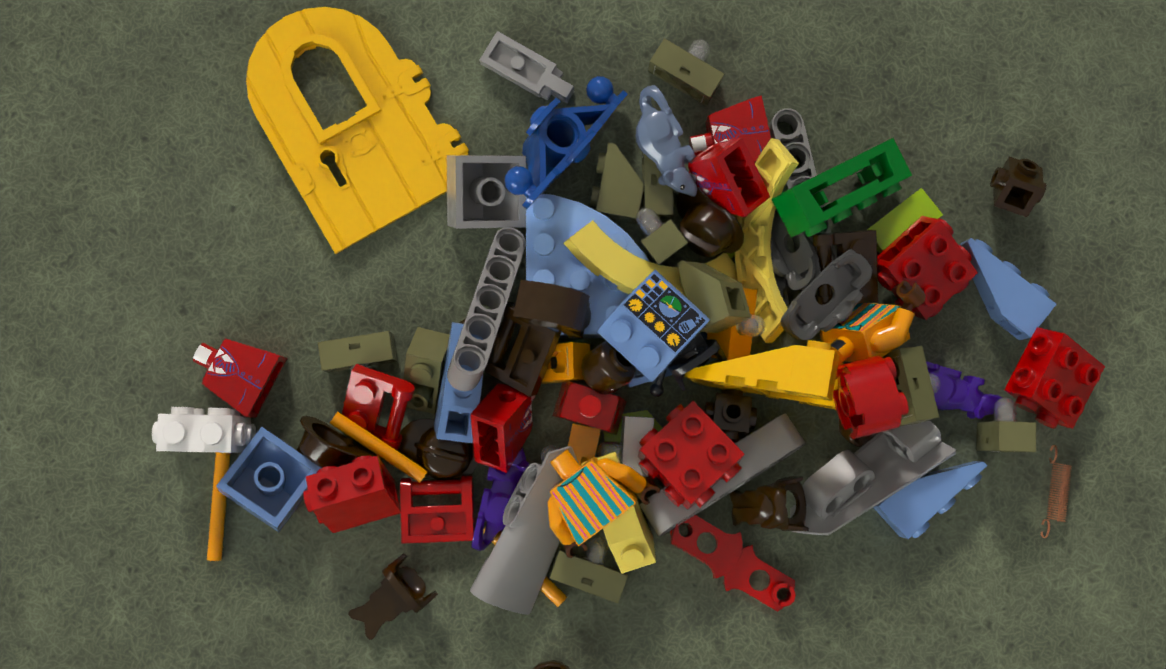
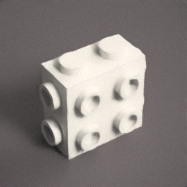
[152,407,256,453]

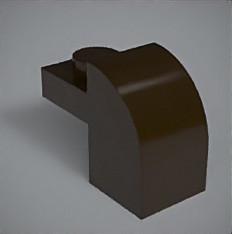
[513,280,591,338]

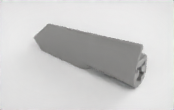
[790,421,956,536]
[470,446,579,615]

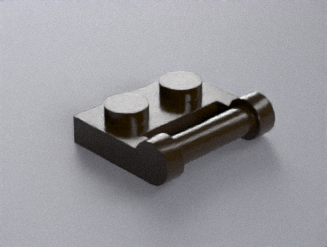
[813,230,878,305]
[484,302,562,397]

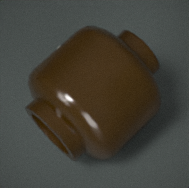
[581,341,636,395]

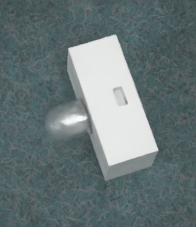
[597,416,654,491]

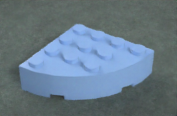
[526,194,649,338]

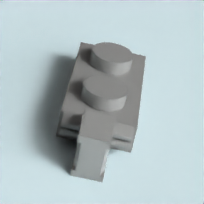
[479,31,574,103]

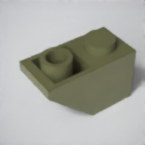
[590,142,644,225]
[677,261,751,333]
[403,327,450,414]

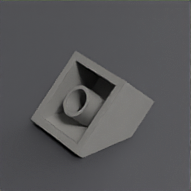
[447,155,526,229]

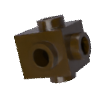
[990,156,1047,217]
[704,389,757,442]

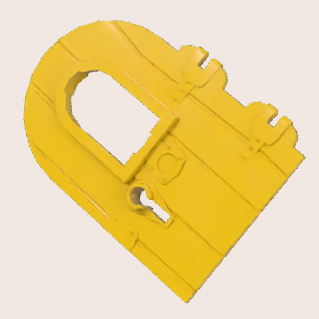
[246,7,469,254]

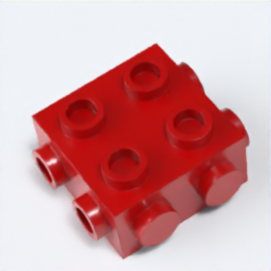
[877,216,978,320]
[1004,327,1105,429]
[638,401,745,510]
[303,455,401,533]

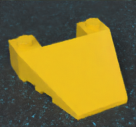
[684,340,844,410]

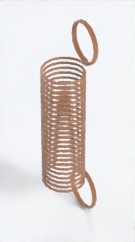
[1041,445,1072,538]

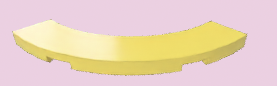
[735,138,799,343]
[563,220,738,297]

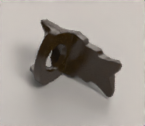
[730,476,809,531]
[348,553,438,640]

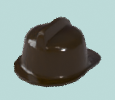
[677,190,744,257]
[297,416,379,468]
[397,419,479,480]

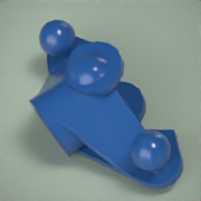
[504,76,628,209]

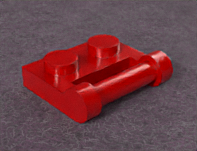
[342,364,415,450]
[400,475,474,544]

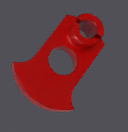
[670,515,743,579]
[724,545,796,612]

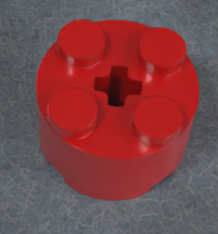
[833,356,909,439]

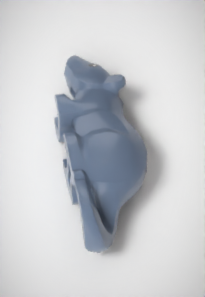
[635,85,697,197]

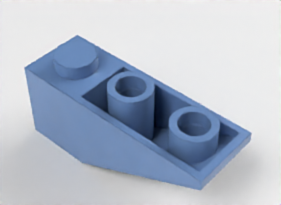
[960,238,1056,340]
[434,322,483,443]
[873,461,987,539]

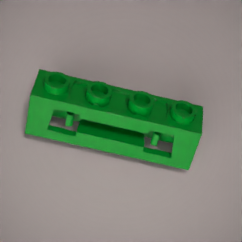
[772,138,912,238]

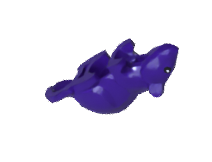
[926,361,1008,419]
[471,447,530,551]

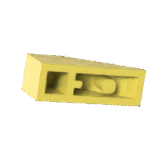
[581,452,656,574]

